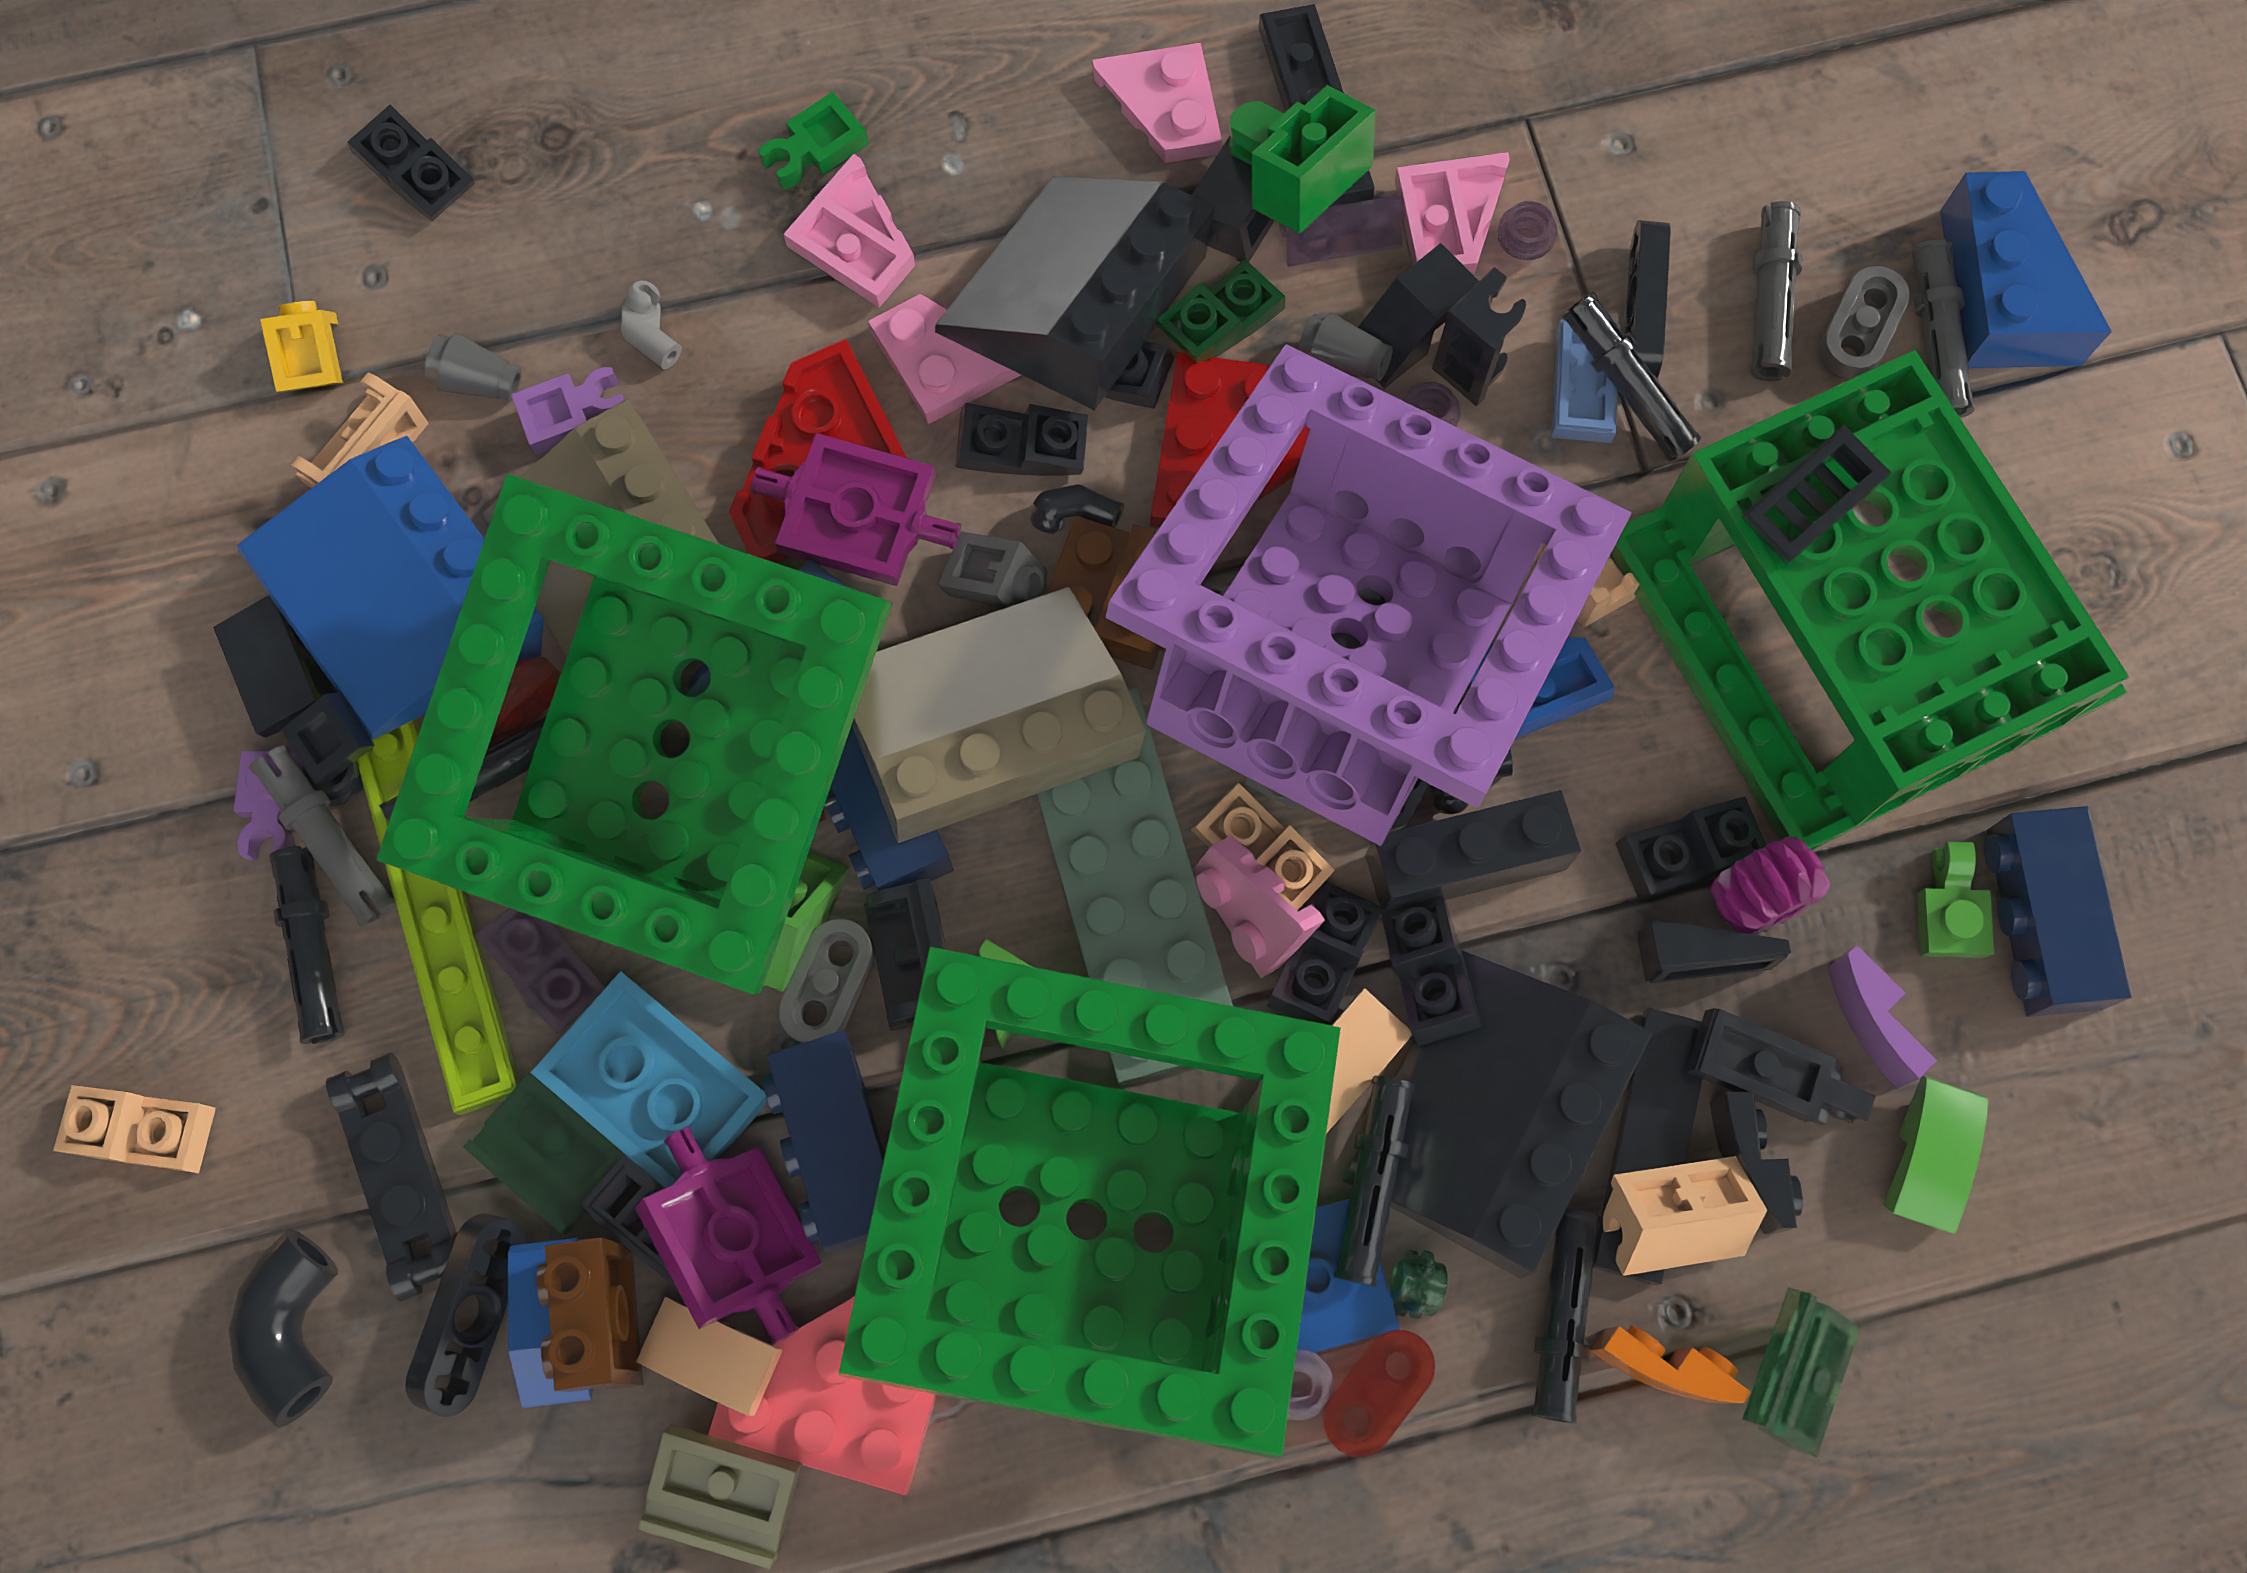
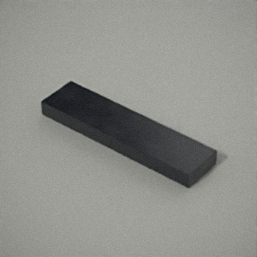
[1259,4,1375,209]
[1593,1007,1702,1286]

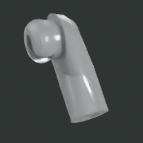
[621,281,682,369]

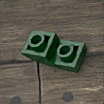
[1156,259,1285,364]

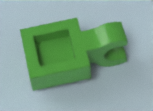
[1916,842,1994,958]

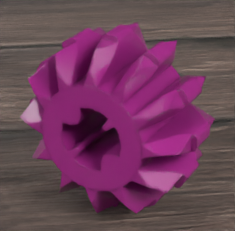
[1710,837,1831,935]

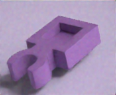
[511,367,625,456]
[234,751,304,861]

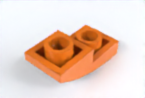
[1590,1325,1751,1404]

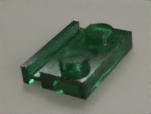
[463,1072,626,1235]
[1742,1287,1861,1458]

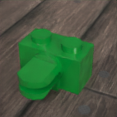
[1229,85,1376,234]

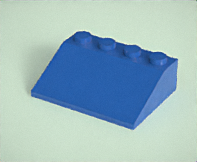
[237,435,544,740]

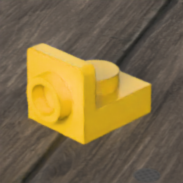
[260,301,343,392]

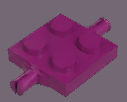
[751,433,961,586]
[635,1127,822,1345]

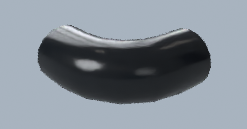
[229,1229,338,1428]

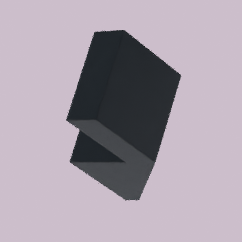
[1358,243,1479,389]

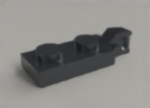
[1686,1008,1876,1125]

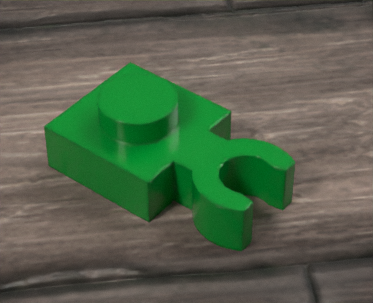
[758,91,869,190]

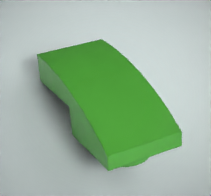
[1883,1075,1988,1234]

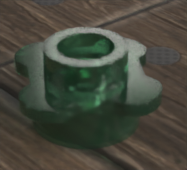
[1390,1249,1448,1319]

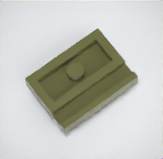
[638,1424,802,1569]

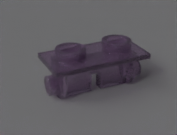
[1279,190,1404,267]

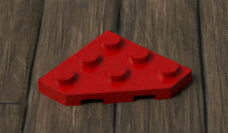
[728,338,907,563]
[1150,352,1355,527]

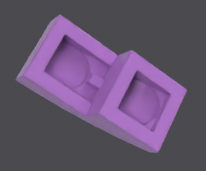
[1828,945,1937,1088]

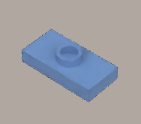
[1551,320,1620,443]

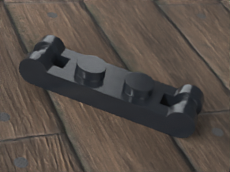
[326,1053,457,1302]

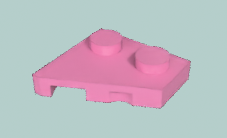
[1092,43,1222,163]
[1395,152,1510,275]
[783,154,915,308]
[868,294,1021,425]
[1192,835,1325,978]

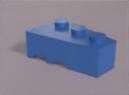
[1940,171,2112,368]

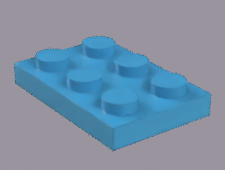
[531,971,768,1188]

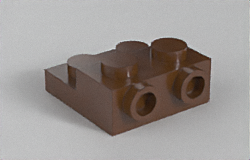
[1046,516,1166,670]
[536,1237,643,1392]

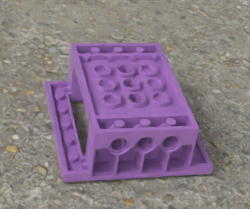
[1106,344,1632,846]

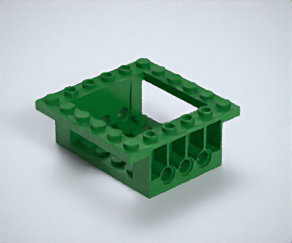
[1611,350,2129,850]
[376,474,893,995]
[839,947,1341,1459]

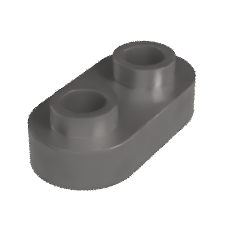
[1819,266,1910,379]
[779,919,874,1044]

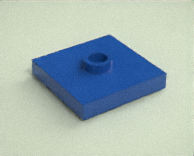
[1296,1199,1400,1358]

